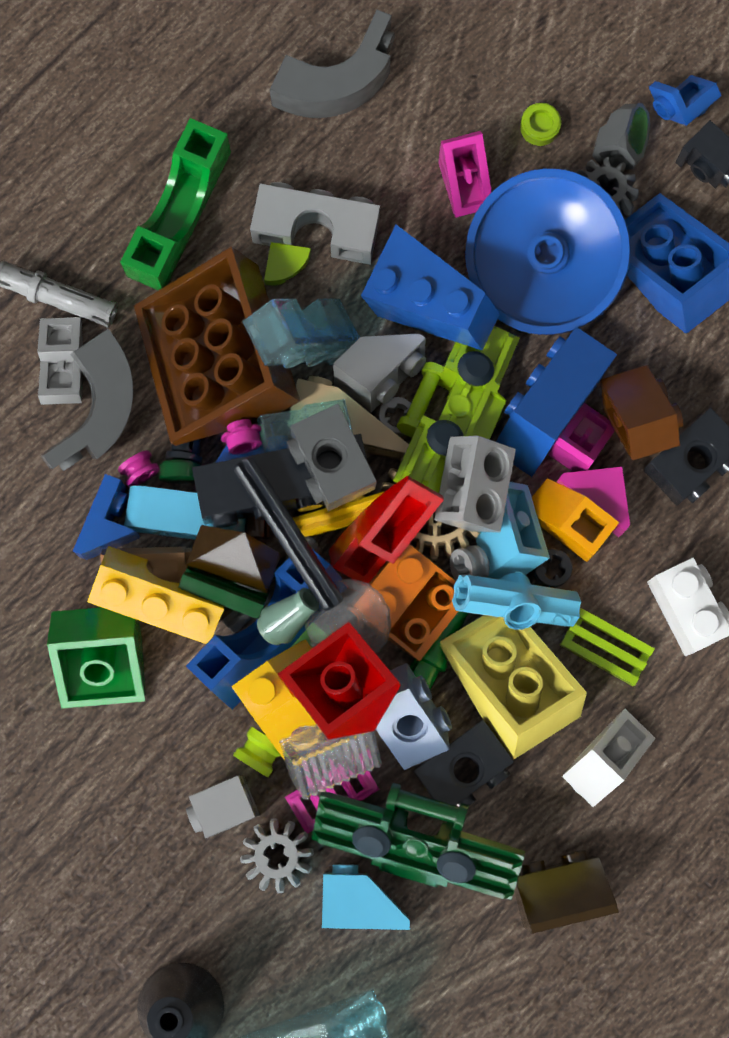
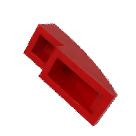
[329,476,444,586]

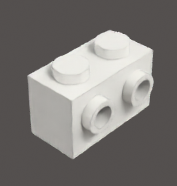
[647,558,729,656]

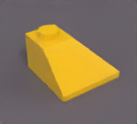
[231,639,323,760]

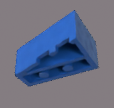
[361,225,500,350]
[496,327,617,477]

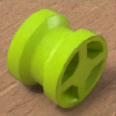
[233,726,281,778]

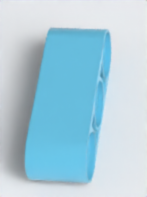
[124,486,247,540]

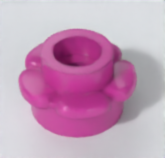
[221,419,262,454]

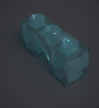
[242,299,360,369]

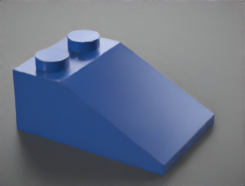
[625,193,729,334]

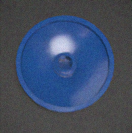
[465,169,631,335]

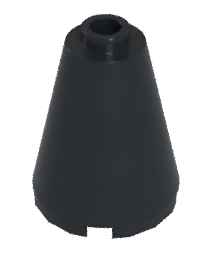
[137,963,224,1038]

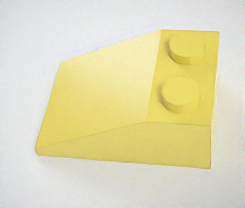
[440,615,587,760]

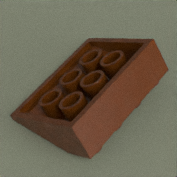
[134,246,300,446]

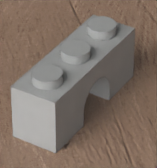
[250,182,380,265]

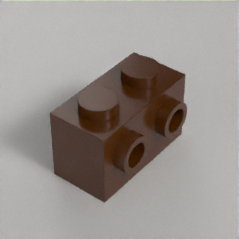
[600,365,684,461]

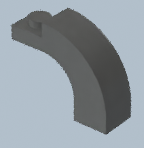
[270,9,395,118]
[40,329,133,471]

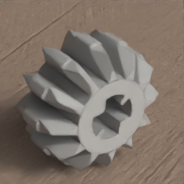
[240,818,314,893]

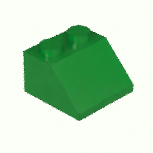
[47,607,146,709]

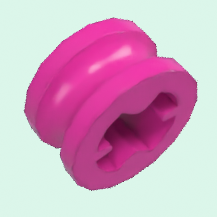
[118,450,159,488]

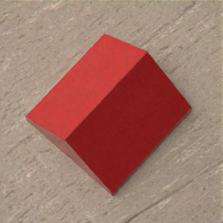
[278,622,401,740]

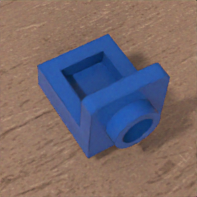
[649,75,722,126]

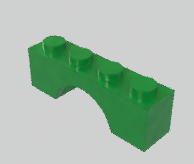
[120,118,231,291]

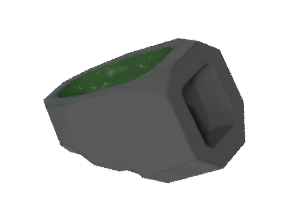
[592,103,650,170]

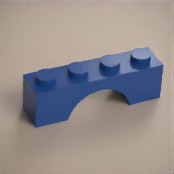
[186,549,349,710]

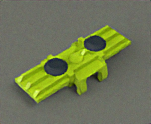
[393,326,520,493]

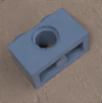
[376,663,452,770]

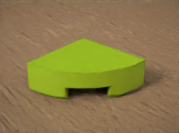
[264,242,311,285]

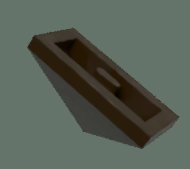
[186,525,281,594]

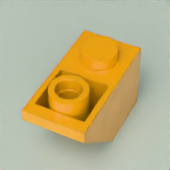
[532,478,619,562]

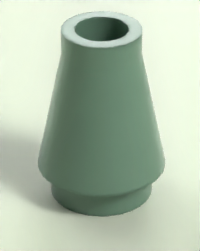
[257,588,319,645]

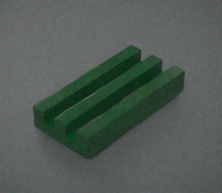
[178,566,270,619]

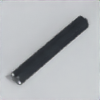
[234,457,343,611]

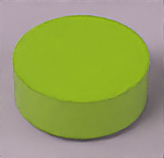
[520,103,561,146]

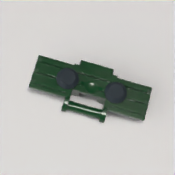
[311,783,526,900]

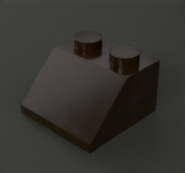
[514,850,619,934]

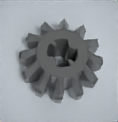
[576,157,639,216]

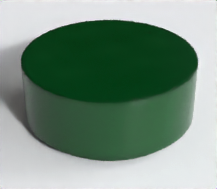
[159,460,201,484]

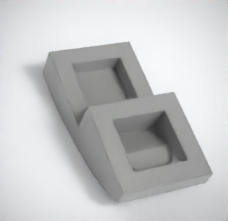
[38,317,83,405]

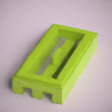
[559,608,655,686]

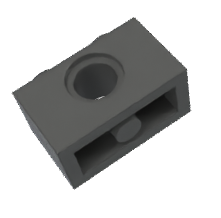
[286,403,377,511]

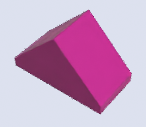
[438,131,492,218]
[548,403,615,472]
[557,467,630,537]

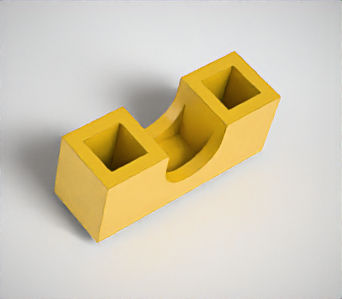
[87,546,224,644]

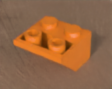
[347,544,459,661]

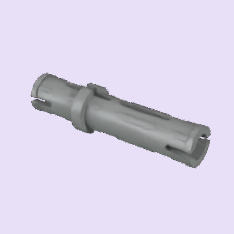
[0,260,118,328]

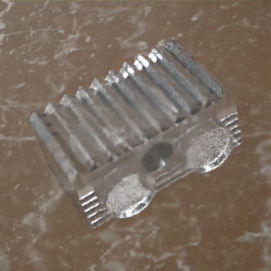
[279,724,382,800]

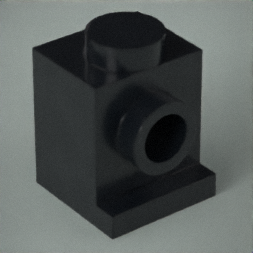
[675,120,729,189]

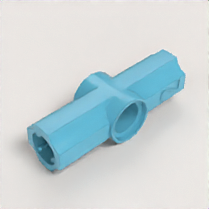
[452,573,581,630]

